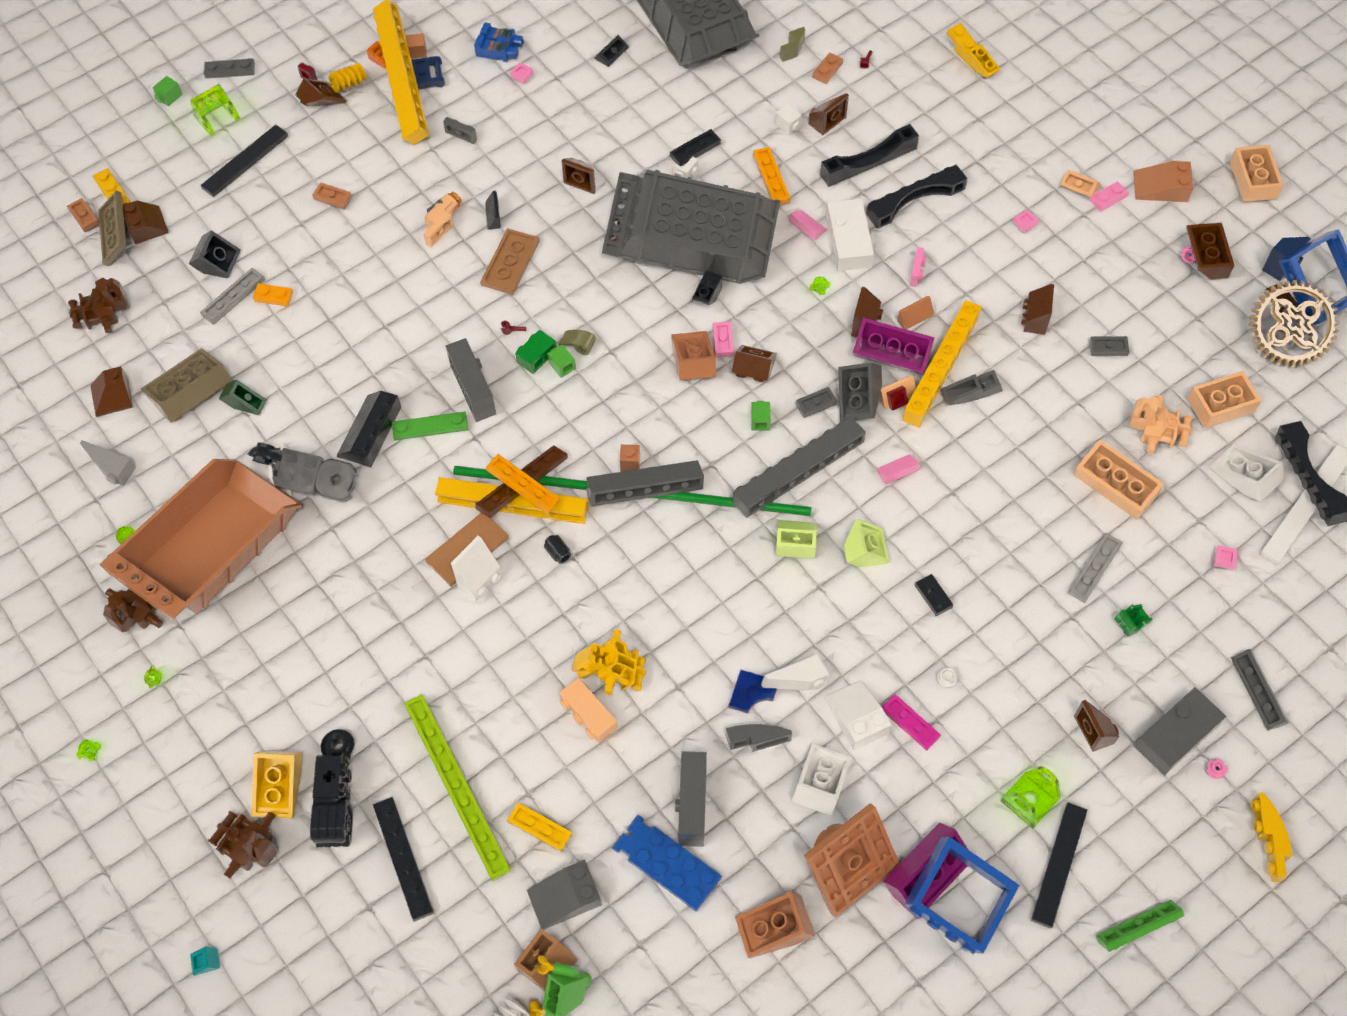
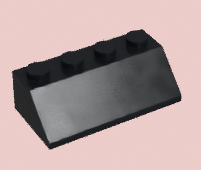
[337,390,401,467]

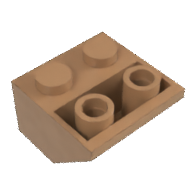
[514,928,578,991]

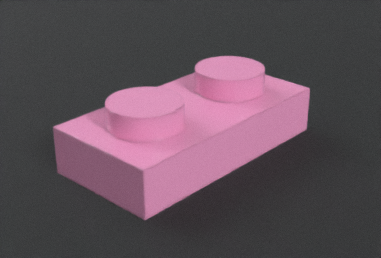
[1089,181,1129,212]
[910,247,926,287]
[713,322,734,357]

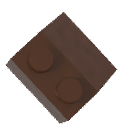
[123,200,169,244]
[1021,284,1054,335]
[851,287,883,337]
[732,345,777,382]

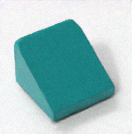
[190,947,220,975]

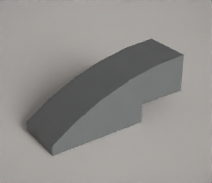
[941,370,1003,405]
[725,724,792,752]

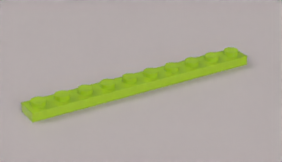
[404,694,511,882]

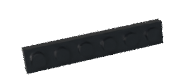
[373,797,434,922]

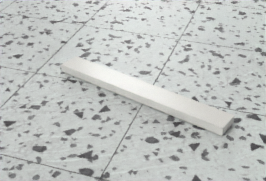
[1260,445,1347,564]

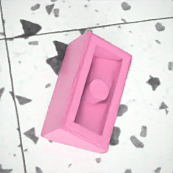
[789,210,827,240]
[877,454,920,484]

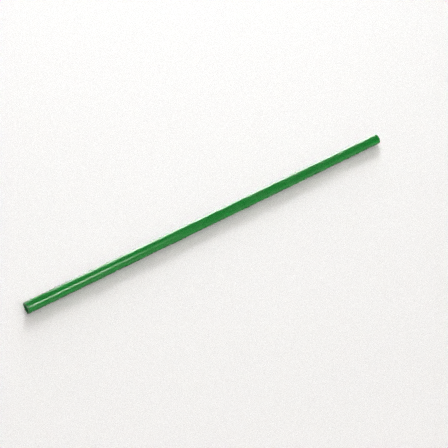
[453,466,812,516]

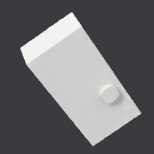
[826,199,874,271]

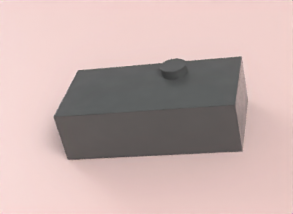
[445,338,497,422]
[1134,687,1227,776]
[675,751,707,847]

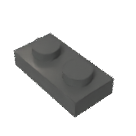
[443,117,477,144]
[1089,336,1129,356]
[796,387,837,418]

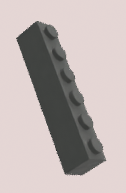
[586,460,704,507]

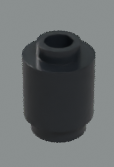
[544,535,571,564]

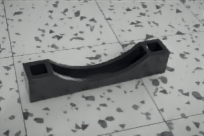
[820,124,919,187]
[866,164,968,229]
[1275,421,1347,526]

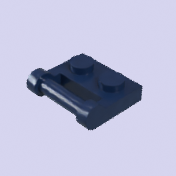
[412,56,445,88]

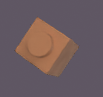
[405,33,427,59]
[620,444,640,472]

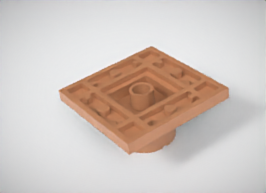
[803,803,900,917]

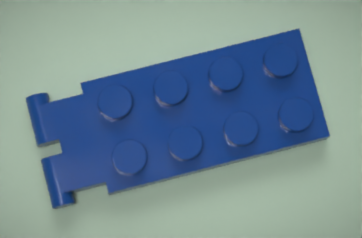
[612,815,722,912]

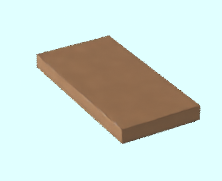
[480,228,540,295]
[425,513,509,587]

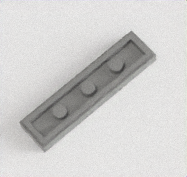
[200,268,265,325]
[1067,533,1123,603]

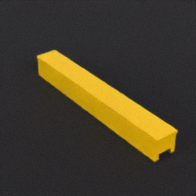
[435,477,589,524]

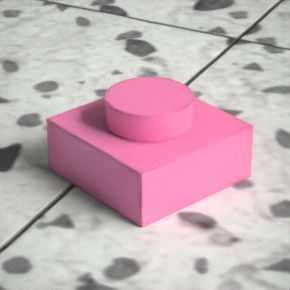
[510,62,533,84]
[1013,209,1039,233]
[1214,545,1238,570]

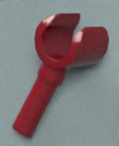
[860,50,873,68]
[501,321,526,335]

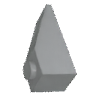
[80,440,136,485]

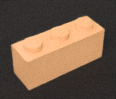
[559,678,618,743]

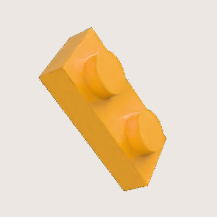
[253,283,293,307]

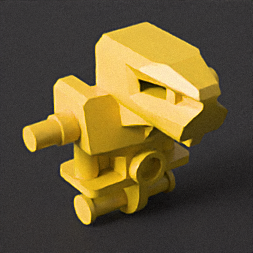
[571,629,646,695]

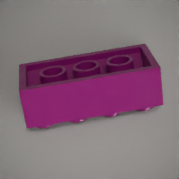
[853,318,935,375]
[883,822,968,919]

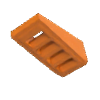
[367,41,386,69]

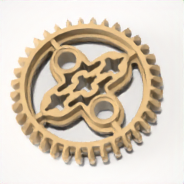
[1248,280,1340,367]

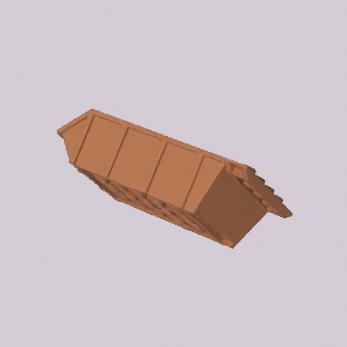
[99,459,303,619]

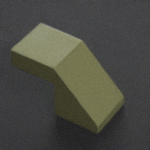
[780,27,805,62]

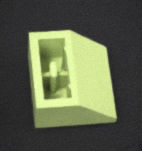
[776,520,817,559]

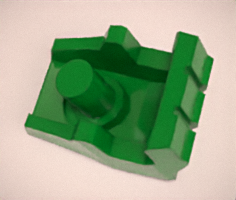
[1114,604,1153,637]

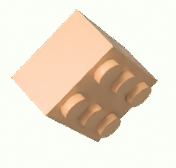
[1230,145,1284,202]
[1187,371,1261,429]

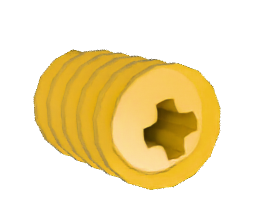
[329,63,366,93]

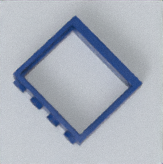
[1278,229,1347,325]
[904,837,1020,955]

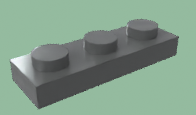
[204,58,255,79]

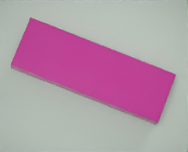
[882,694,941,751]

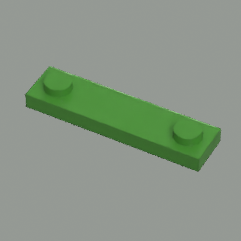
[392,411,468,441]
[1096,900,1184,952]

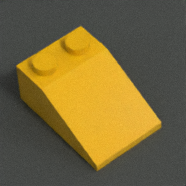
[252,751,302,818]

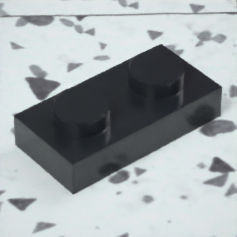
[915,574,953,617]

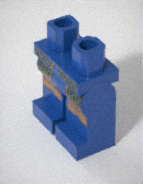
[474,22,524,62]

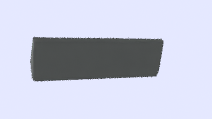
[1231,649,1289,731]

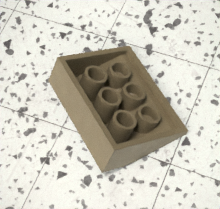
[141,348,233,422]

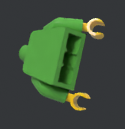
[528,956,592,1016]

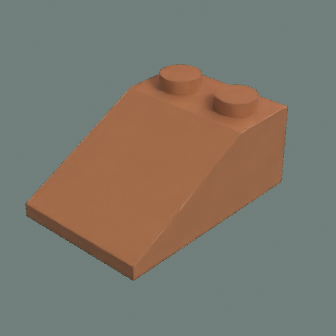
[1133,161,1193,202]
[671,331,716,381]
[735,892,815,959]

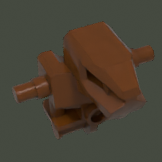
[68,277,129,333]
[103,588,164,633]
[207,811,278,879]

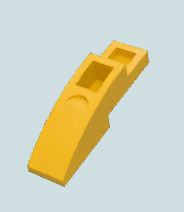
[946,23,1001,78]
[1251,792,1293,882]

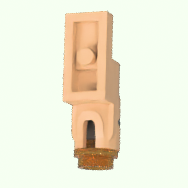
[423,192,462,248]

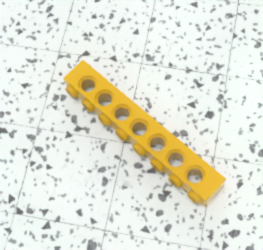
[902,300,982,428]

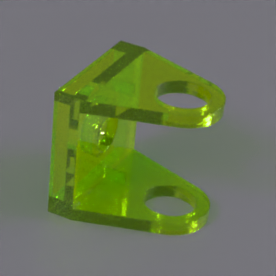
[190,84,240,136]
[1000,766,1061,829]

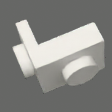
[673,157,699,178]

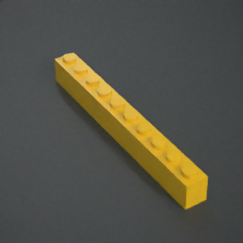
[373,0,429,145]

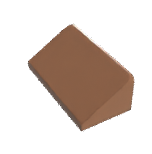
[897,296,934,330]

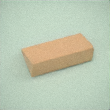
[1060,170,1101,198]
[879,375,916,409]

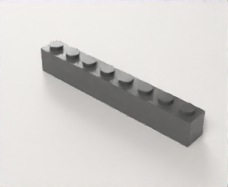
[733,417,866,518]

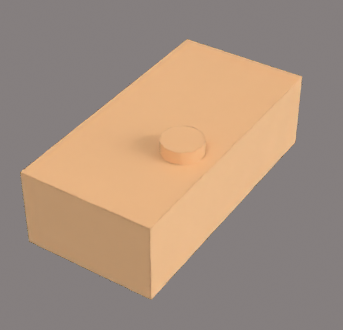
[1074,440,1164,520]

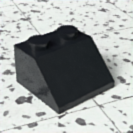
[189,230,241,278]

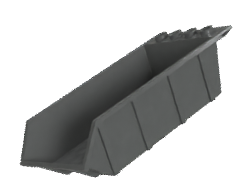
[637,0,760,66]
[602,169,780,284]

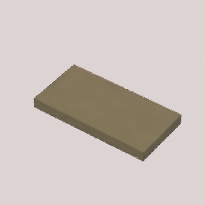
[98,191,126,266]

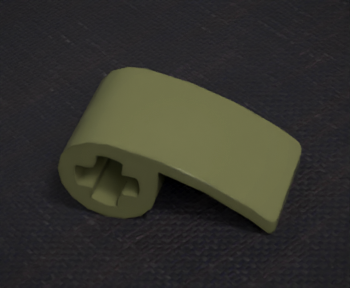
[559,330,596,355]

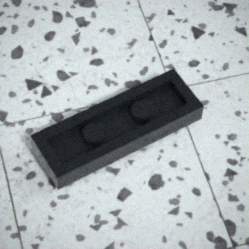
[670,129,721,166]

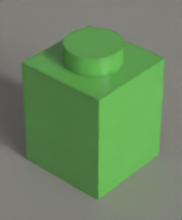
[152,76,183,107]
[547,344,576,378]
[751,401,771,431]

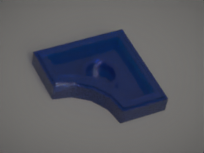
[729,670,777,714]

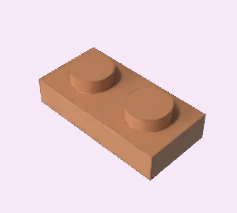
[812,52,843,84]
[312,182,352,209]
[67,198,99,232]

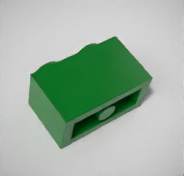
[515,329,557,374]

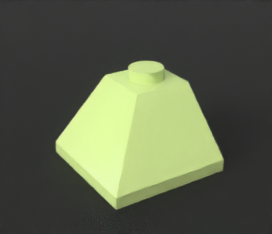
[844,519,890,567]

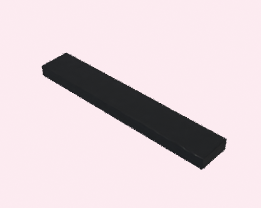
[201,124,288,197]
[1030,802,1088,929]

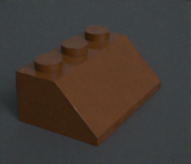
[1186,222,1235,280]

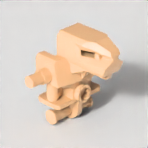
[1129,395,1192,454]

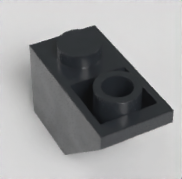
[692,271,722,305]

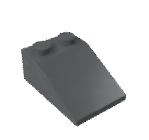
[838,362,882,422]
[527,860,602,930]

